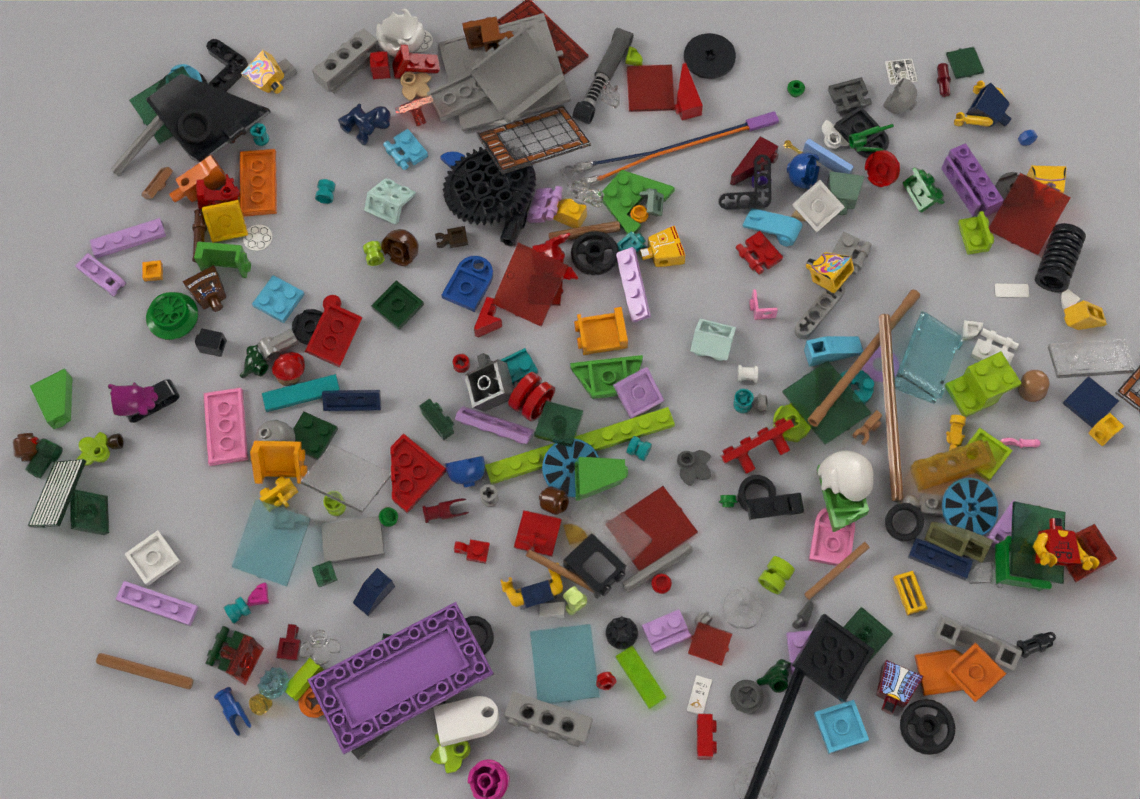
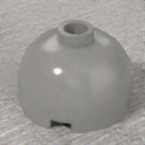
[883,78,917,114]
[255,420,295,442]

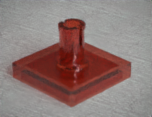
[394,95,433,127]
[220,635,264,685]

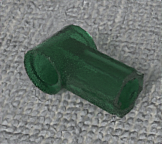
[25,438,63,479]

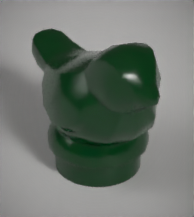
[240,345,269,378]
[756,659,791,693]

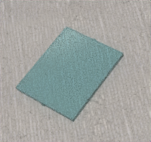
[232,499,311,586]
[530,624,600,703]

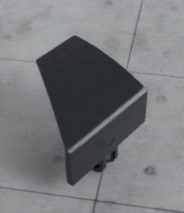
[146,74,271,163]

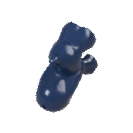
[338,103,391,145]

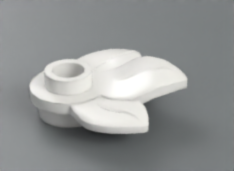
[822,120,849,149]

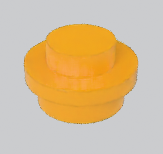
[630,205,649,223]

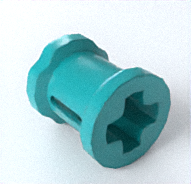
[250,123,269,146]

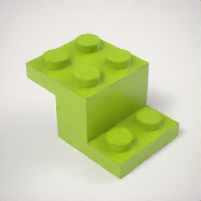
[944,351,1022,417]

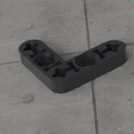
[206,39,248,92]
[718,154,772,210]

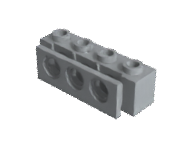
[312,28,380,94]
[504,691,593,747]

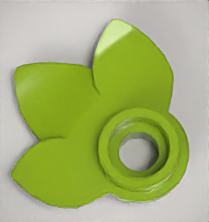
[76,432,110,466]
[430,733,471,773]

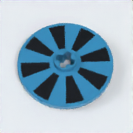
[542,439,599,497]
[942,478,998,535]

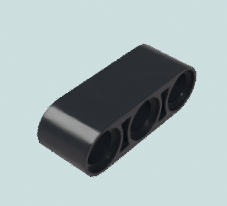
[126,379,180,423]

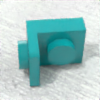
[617,231,647,253]

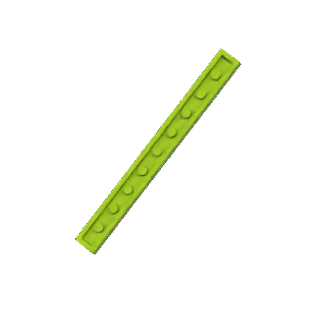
[485,407,675,485]

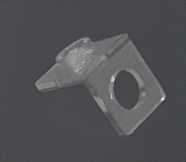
[967,562,1003,588]

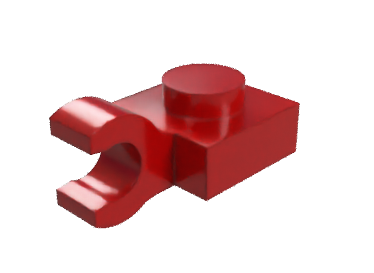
[454,539,490,564]

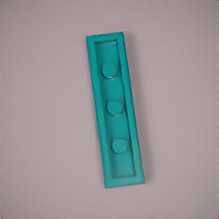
[262,374,340,412]

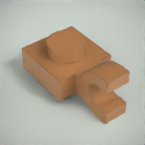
[852,410,882,446]

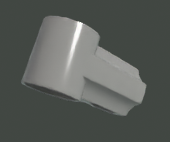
[257,329,299,362]

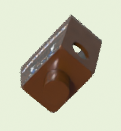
[182,265,227,312]

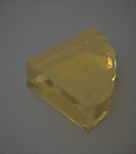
[563,524,587,545]

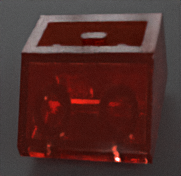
[1065,524,1117,583]

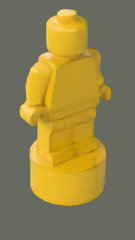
[946,414,966,453]

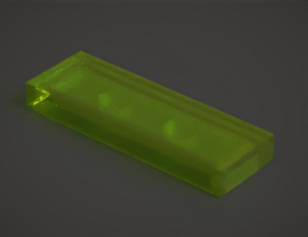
[615,645,666,709]

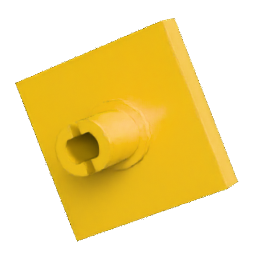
[202,200,248,243]

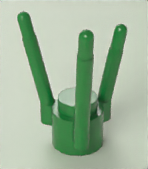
[849,124,894,152]

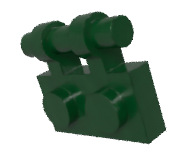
[205,626,255,677]

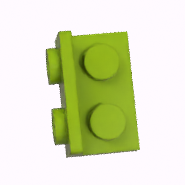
[958,211,994,255]

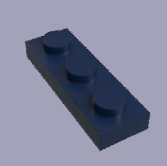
[322,390,382,411]
[908,538,974,581]

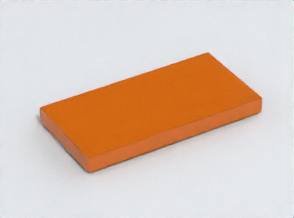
[239,149,277,216]

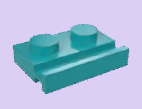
[501,348,538,385]

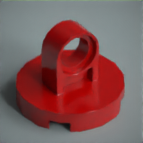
[864,150,900,187]

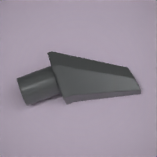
[792,601,813,629]

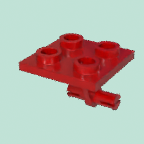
[514,510,562,557]

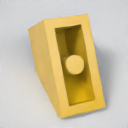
[553,199,587,228]
[1064,300,1107,330]

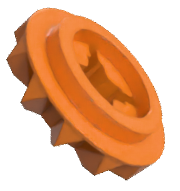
[298,686,324,718]

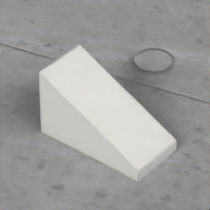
[539,602,565,618]

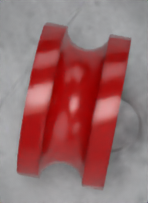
[452,354,470,373]

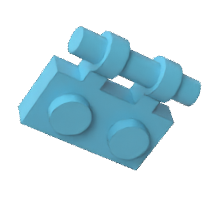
[383,129,428,170]

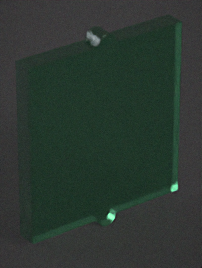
[946,47,984,79]

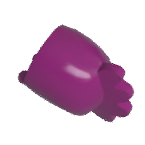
[108,382,158,416]

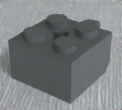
[465,353,514,412]

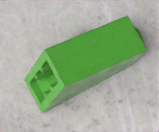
[30,368,73,429]
[575,457,628,501]

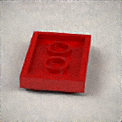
[305,302,363,368]

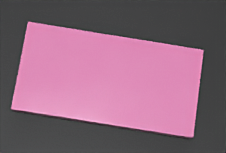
[204,388,248,466]

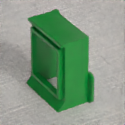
[995,536,1052,591]

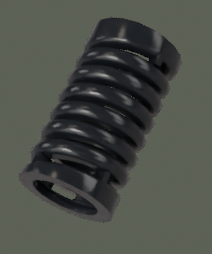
[1035,223,1086,292]

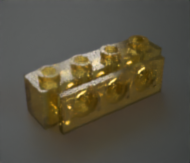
[910,440,996,492]

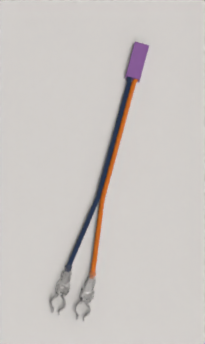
[561,111,779,192]

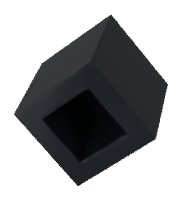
[195,328,227,357]

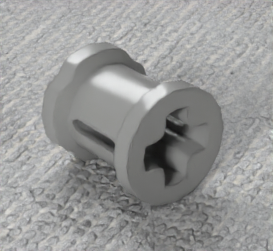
[480,484,499,507]

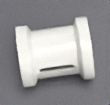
[737,365,758,383]

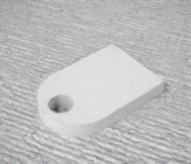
[433,696,499,747]

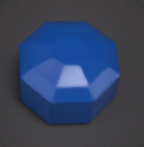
[1018,129,1038,146]

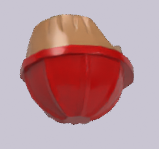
[272,352,305,386]

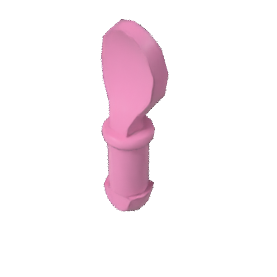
[1000,437,1041,448]

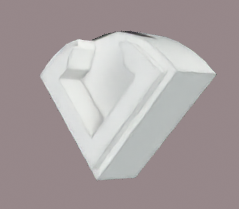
[1060,289,1081,310]
[962,320,983,340]

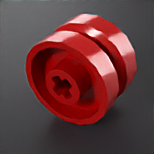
[508,372,555,422]

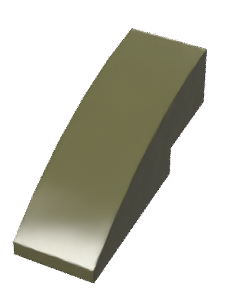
[924,521,994,563]

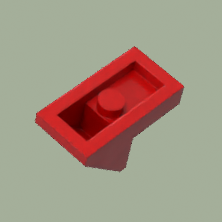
[474,297,502,337]

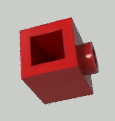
[370,51,391,80]

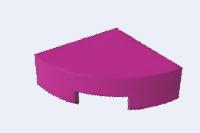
[247,582,269,606]

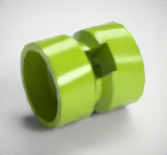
[758,556,795,595]

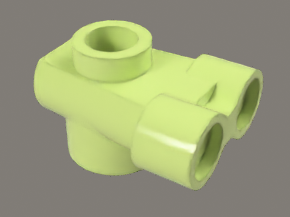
[563,586,587,615]

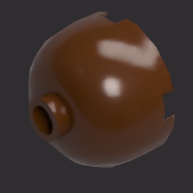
[381,229,419,266]

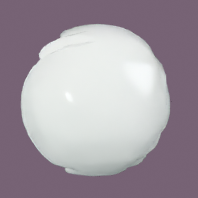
[376,9,424,57]
[818,451,874,501]

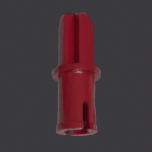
[937,63,951,97]

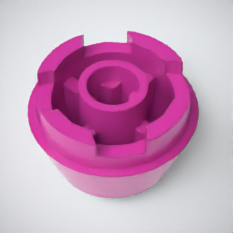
[468,759,510,799]

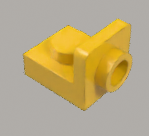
[1088,413,1125,446]

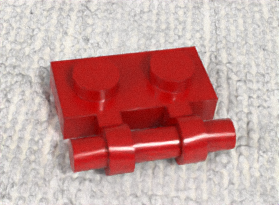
[735,231,783,275]

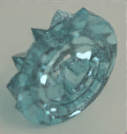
[257,667,289,700]

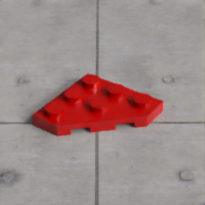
[390,433,447,513]

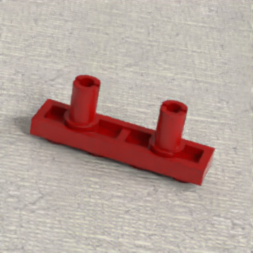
[720,418,794,474]

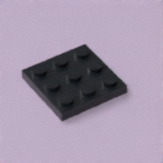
[792,614,875,702]

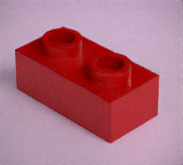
[697,713,717,760]

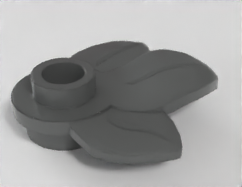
[677,450,712,486]

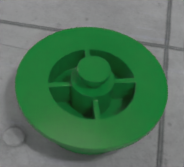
[146,292,198,340]

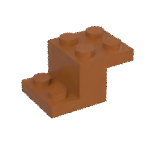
[462,16,514,52]

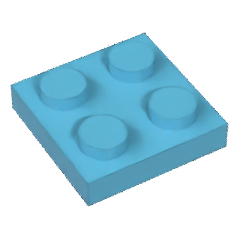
[252,275,305,323]
[814,700,869,754]

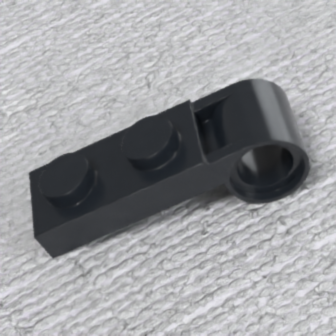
[746,493,804,520]

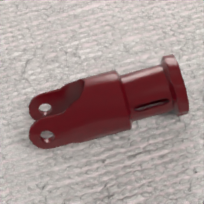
[422,498,469,523]

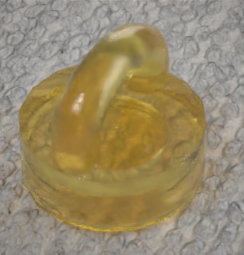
[249,694,273,715]

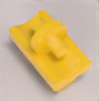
[259,476,298,512]

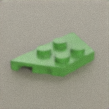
[570,355,643,399]
[817,465,869,532]

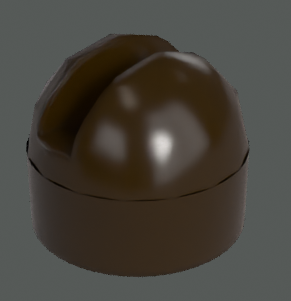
[107,433,124,449]

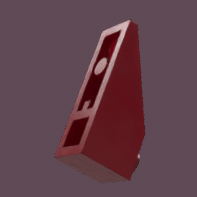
[730,136,779,186]

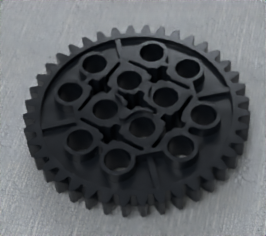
[442,145,536,225]

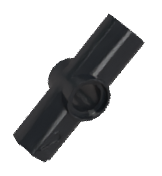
[500,198,532,246]

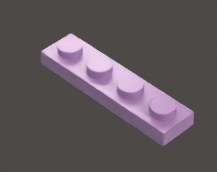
[90,218,166,259]
[616,247,651,323]
[455,406,534,444]
[115,581,199,626]

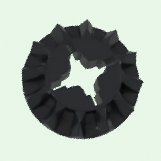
[606,616,638,649]

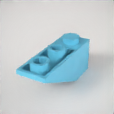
[804,336,863,367]

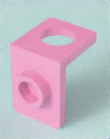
[749,289,778,320]

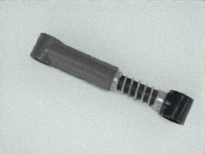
[572,28,634,124]

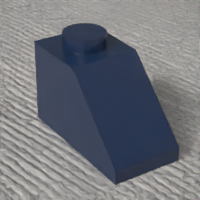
[353,568,395,616]

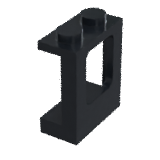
[563,533,626,598]

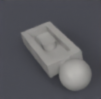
[902,493,944,517]

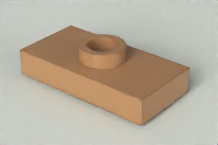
[141,167,173,199]

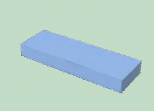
[803,139,854,174]

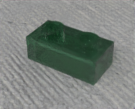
[419,398,454,441]

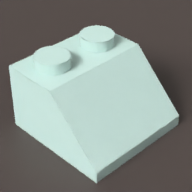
[690,319,736,361]

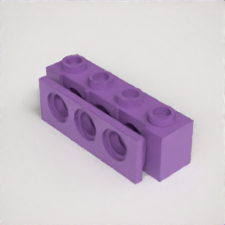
[941,143,1004,217]

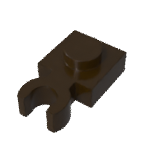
[435,226,468,248]

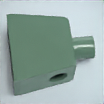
[827,171,864,216]

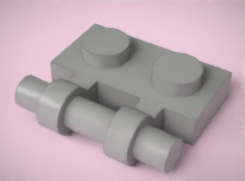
[832,231,872,275]

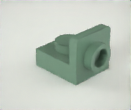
[639,188,664,217]

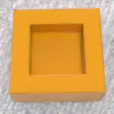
[142,260,163,282]

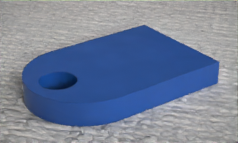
[441,256,493,312]

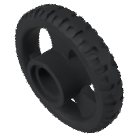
[571,231,619,275]
[900,699,956,755]

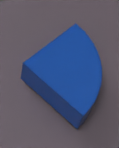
[440,152,465,168]

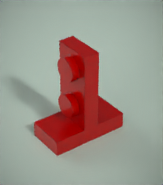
[392,45,440,79]

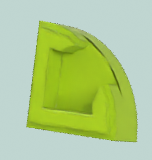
[625,46,643,67]

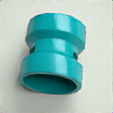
[315,179,336,204]
[733,389,754,414]
[626,436,652,461]
[223,596,252,624]

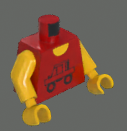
[1033,518,1099,570]

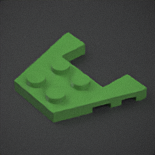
[599,170,675,235]

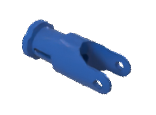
[214,687,251,736]

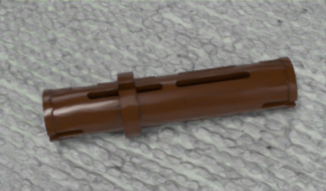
[192,209,207,263]

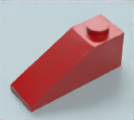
[674,63,703,120]

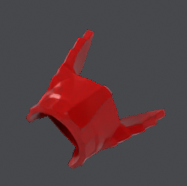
[532,232,578,280]

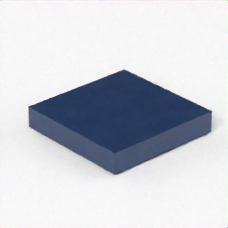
[1062,376,1119,428]

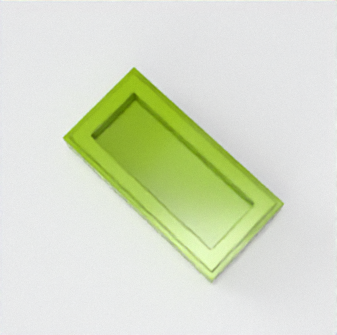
[282,658,324,701]

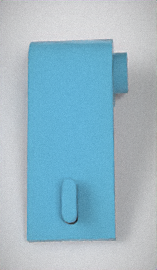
[743,208,803,247]

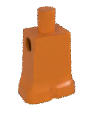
[169,155,226,203]

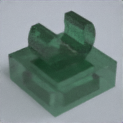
[311,560,338,587]

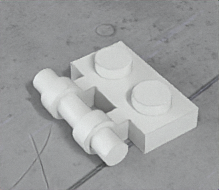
[970,328,1019,364]

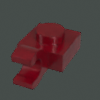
[276,624,302,661]

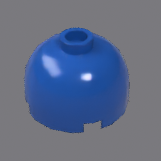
[787,153,820,190]
[445,456,485,488]

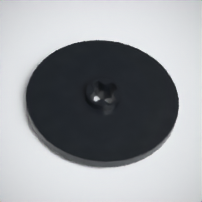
[684,33,736,79]

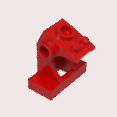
[196,174,240,214]

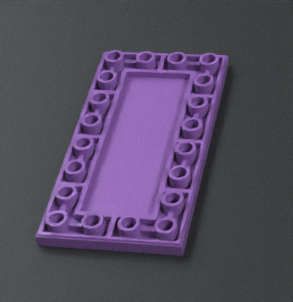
[307,602,494,755]

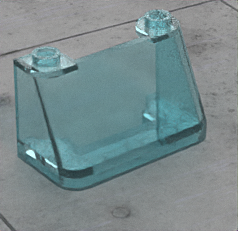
[895,311,964,404]

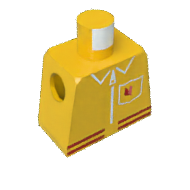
[639,225,686,267]

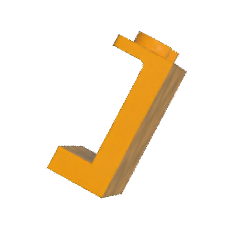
[574,307,628,355]
[250,441,307,484]

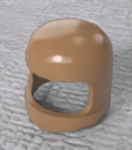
[1018,370,1050,402]

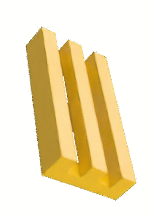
[893,571,928,616]

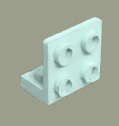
[364,179,416,225]

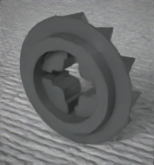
[730,680,764,713]

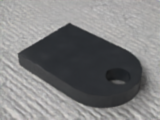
[833,106,889,158]

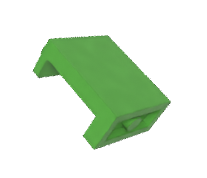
[194,242,251,278]

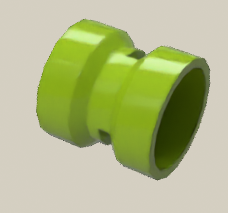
[363,241,385,266]
[323,492,346,516]

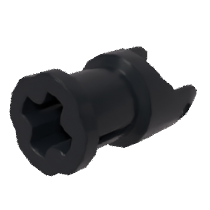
[1017,632,1056,658]

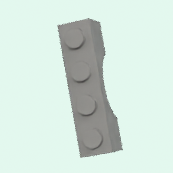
[933,614,1022,670]

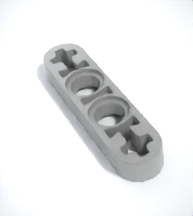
[795,284,845,339]

